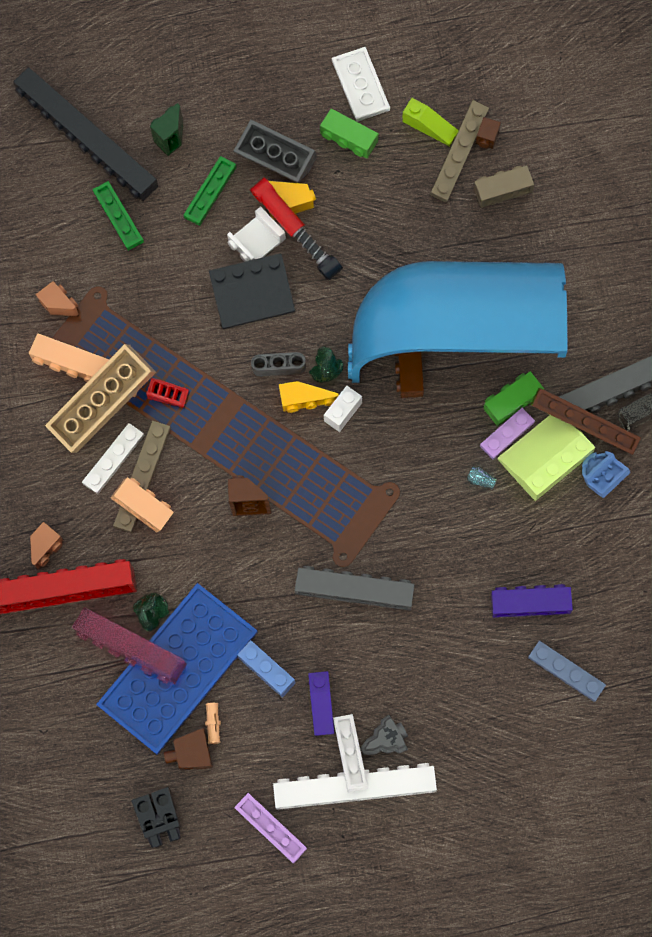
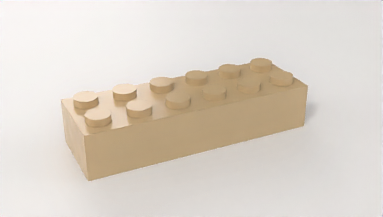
[45,344,156,453]

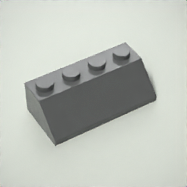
[234,119,317,183]

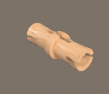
[205,703,221,744]

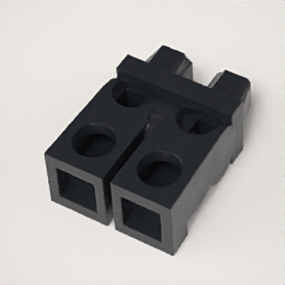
[131,787,181,848]

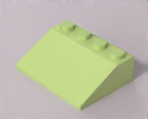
[497,415,595,501]

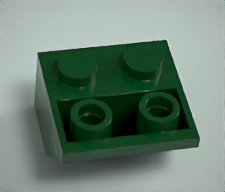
[150,103,183,156]

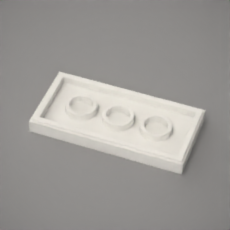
[332,47,390,122]

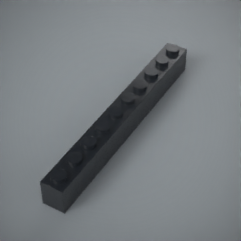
[13,67,158,201]

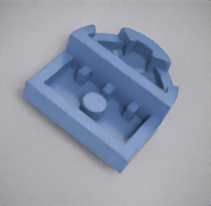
[582,451,630,498]

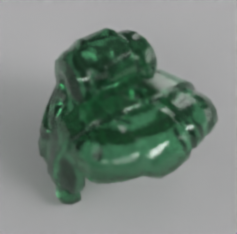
[309,346,344,383]
[133,593,170,631]

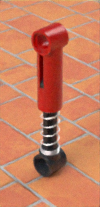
[250,177,343,281]

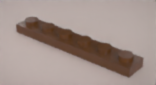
[530,388,641,455]

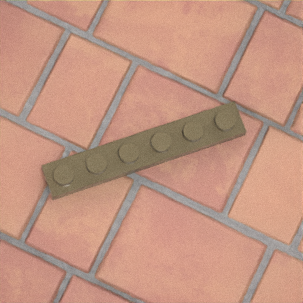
[430,100,489,203]
[113,421,171,533]

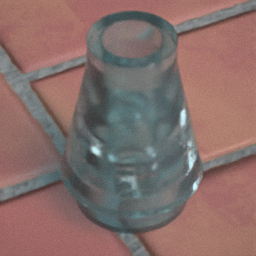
[467,466,497,489]

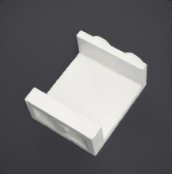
[227,206,286,262]

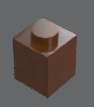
[476,117,501,149]

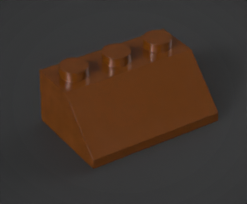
[228,475,271,516]

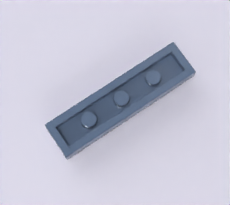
[528,641,606,702]

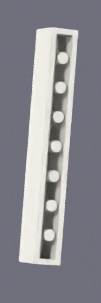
[273,763,437,810]

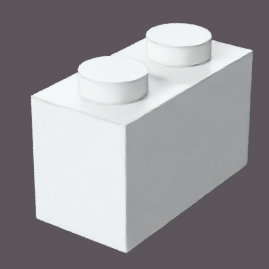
[324,386,362,432]

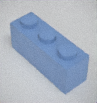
[237,640,295,698]

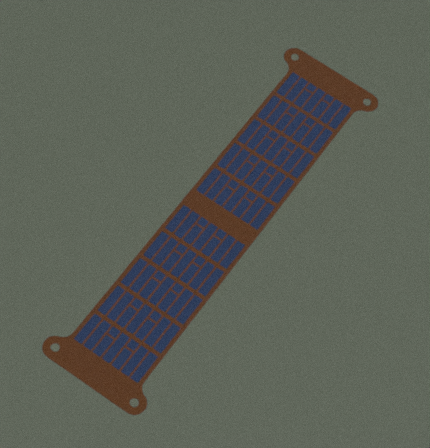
[44,286,400,567]

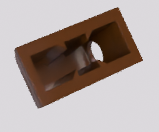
[164,728,213,770]

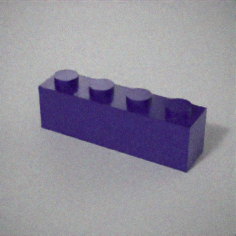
[491,584,573,618]

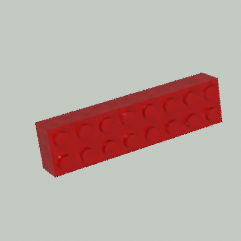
[0,559,137,614]

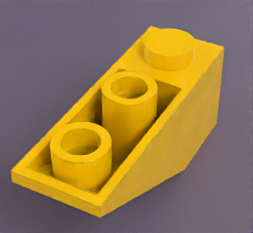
[279,381,339,413]

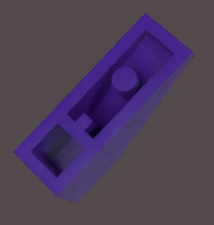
[308,671,334,736]

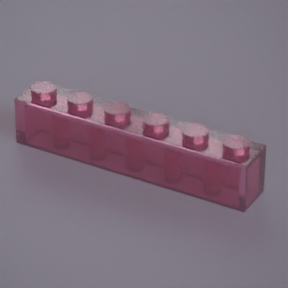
[72,607,187,684]

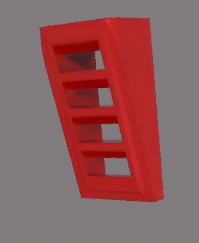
[146,378,189,408]

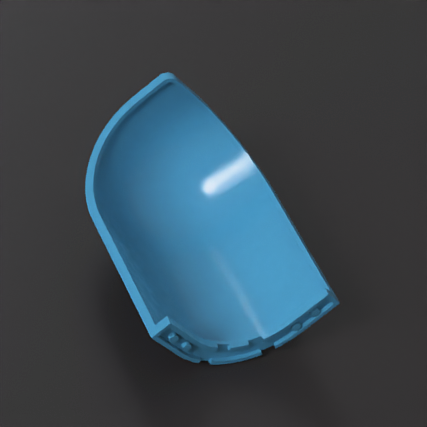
[348,261,567,383]

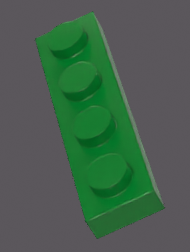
[183,156,237,226]
[92,181,144,251]

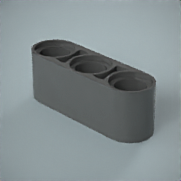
[251,352,306,377]

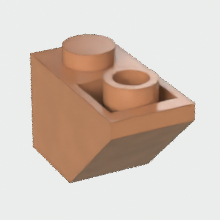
[36,281,79,316]
[30,522,64,569]

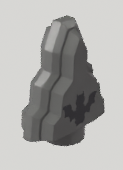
[360,715,408,755]

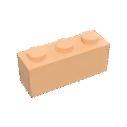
[111,477,174,533]

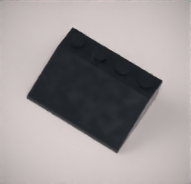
[209,253,295,329]

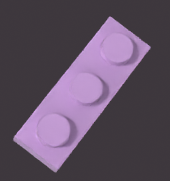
[480,408,535,460]

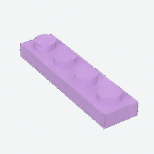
[234,793,307,864]

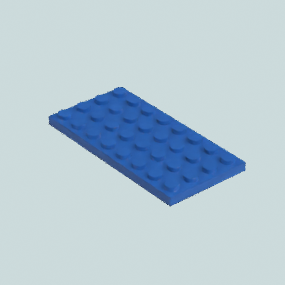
[96,583,258,755]

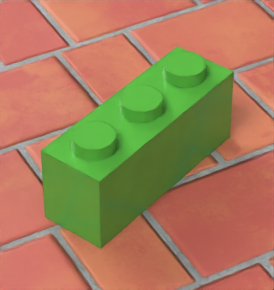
[320,109,378,158]
[484,371,544,426]

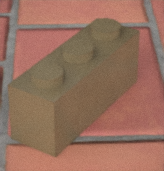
[474,165,534,208]

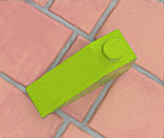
[402,98,458,147]

